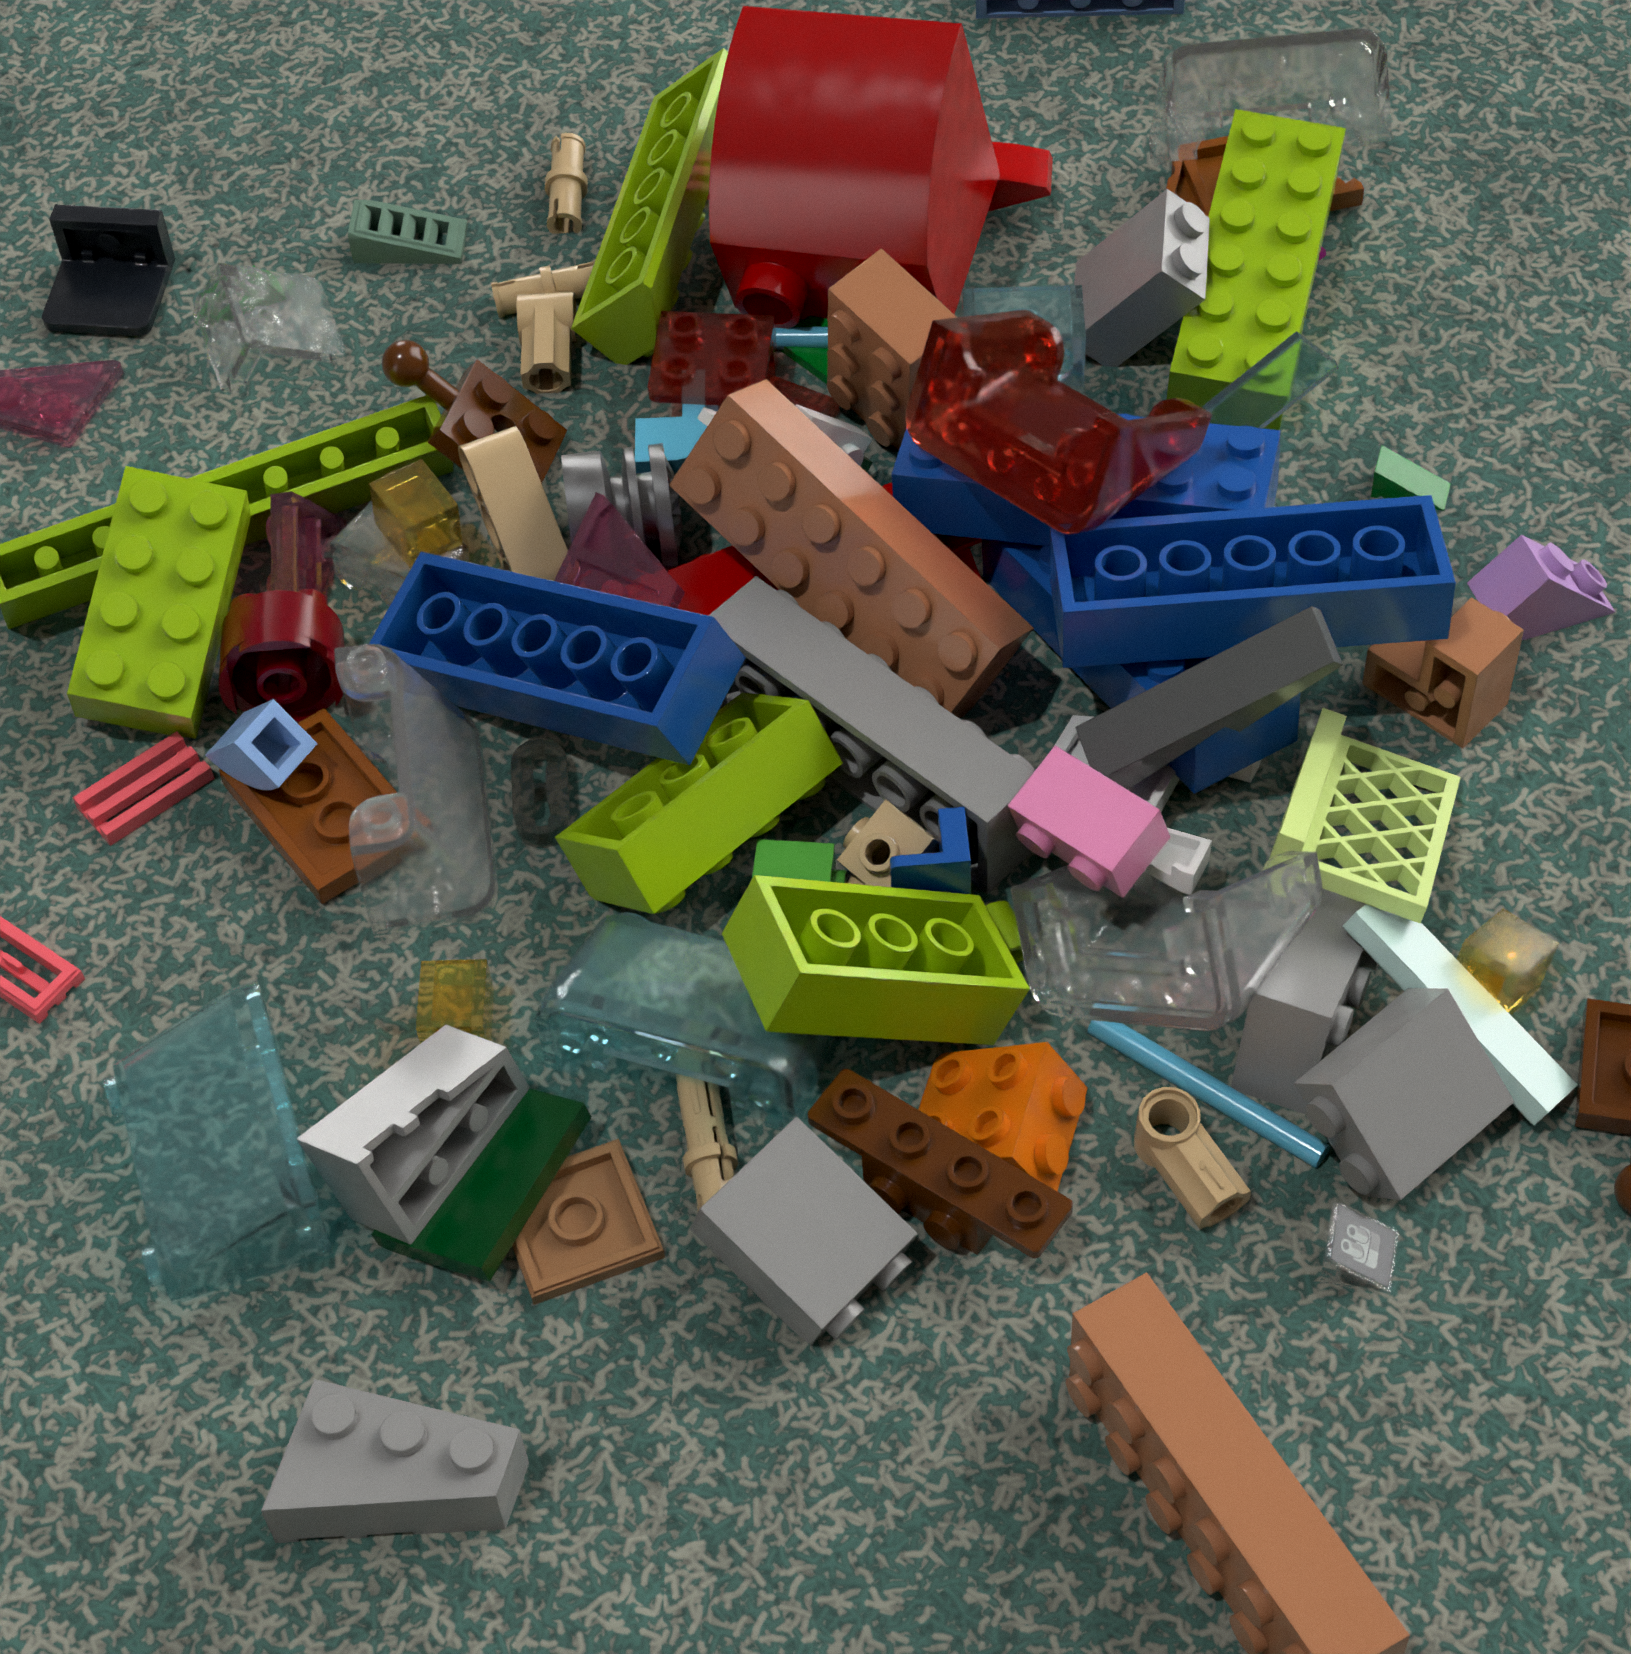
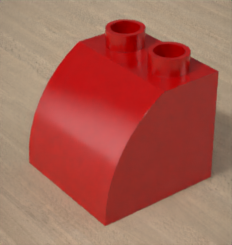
[709,6,1000,329]

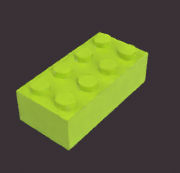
[67,466,251,739]
[555,692,843,914]
[722,875,1030,1045]

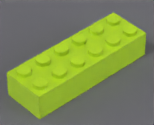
[1165,109,1346,430]

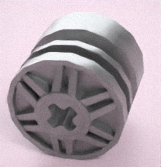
[561,443,683,580]

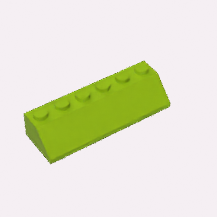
[571,48,728,365]

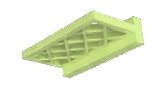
[1259,708,1461,924]

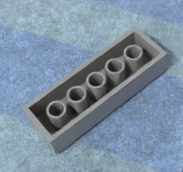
[708,576,1035,894]

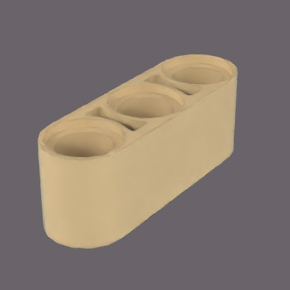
[458,426,578,586]

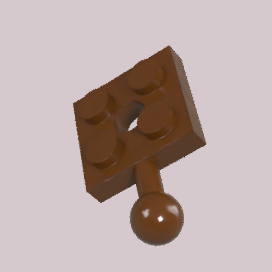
[382,340,567,484]
[1575,998,1631,1215]

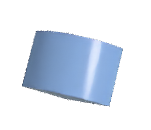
[205,699,317,790]

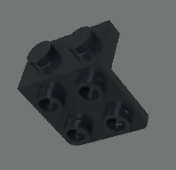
[42,204,176,336]

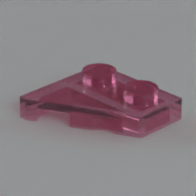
[0,360,124,448]
[266,491,347,600]
[554,492,685,609]

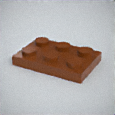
[219,708,429,904]

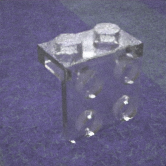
[193,263,346,392]

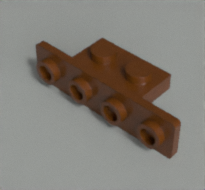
[808,1069,1073,1259]

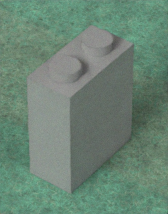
[1069,189,1210,367]
[1294,988,1515,1200]
[690,1116,918,1346]

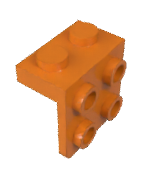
[918,1042,1088,1192]

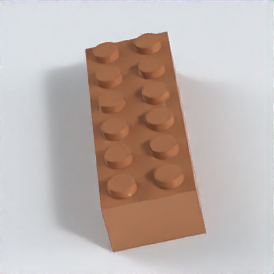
[669,379,1034,719]
[1066,1272,1410,1654]

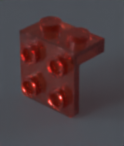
[647,311,778,406]

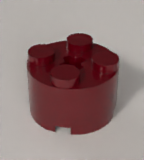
[219,589,344,723]

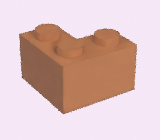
[1362,597,1524,749]

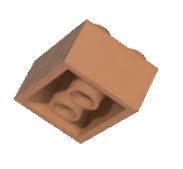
[827,248,963,450]

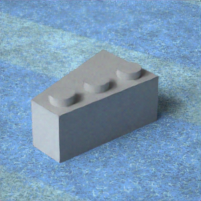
[1231,883,1379,1115]
[296,1025,530,1245]
[261,1379,529,1543]

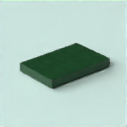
[371,1089,592,1282]

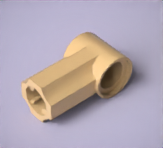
[516,291,577,394]
[1134,1087,1251,1229]

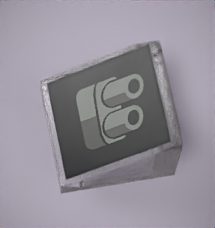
[1320,1202,1399,1295]

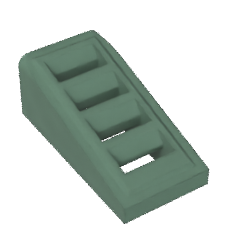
[348,200,468,264]

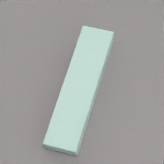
[1343,904,1578,1125]

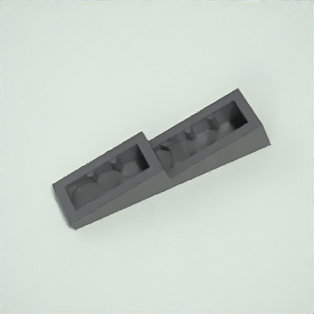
[1075,606,1343,790]

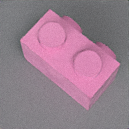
[1008,745,1170,898]

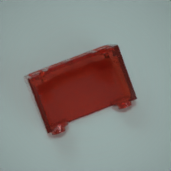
[906,310,1213,535]

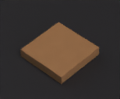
[512,1139,665,1305]

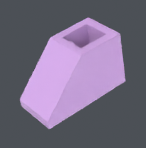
[1467,535,1615,640]

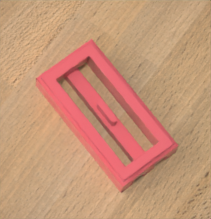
[73,731,215,846]
[0,916,85,1024]

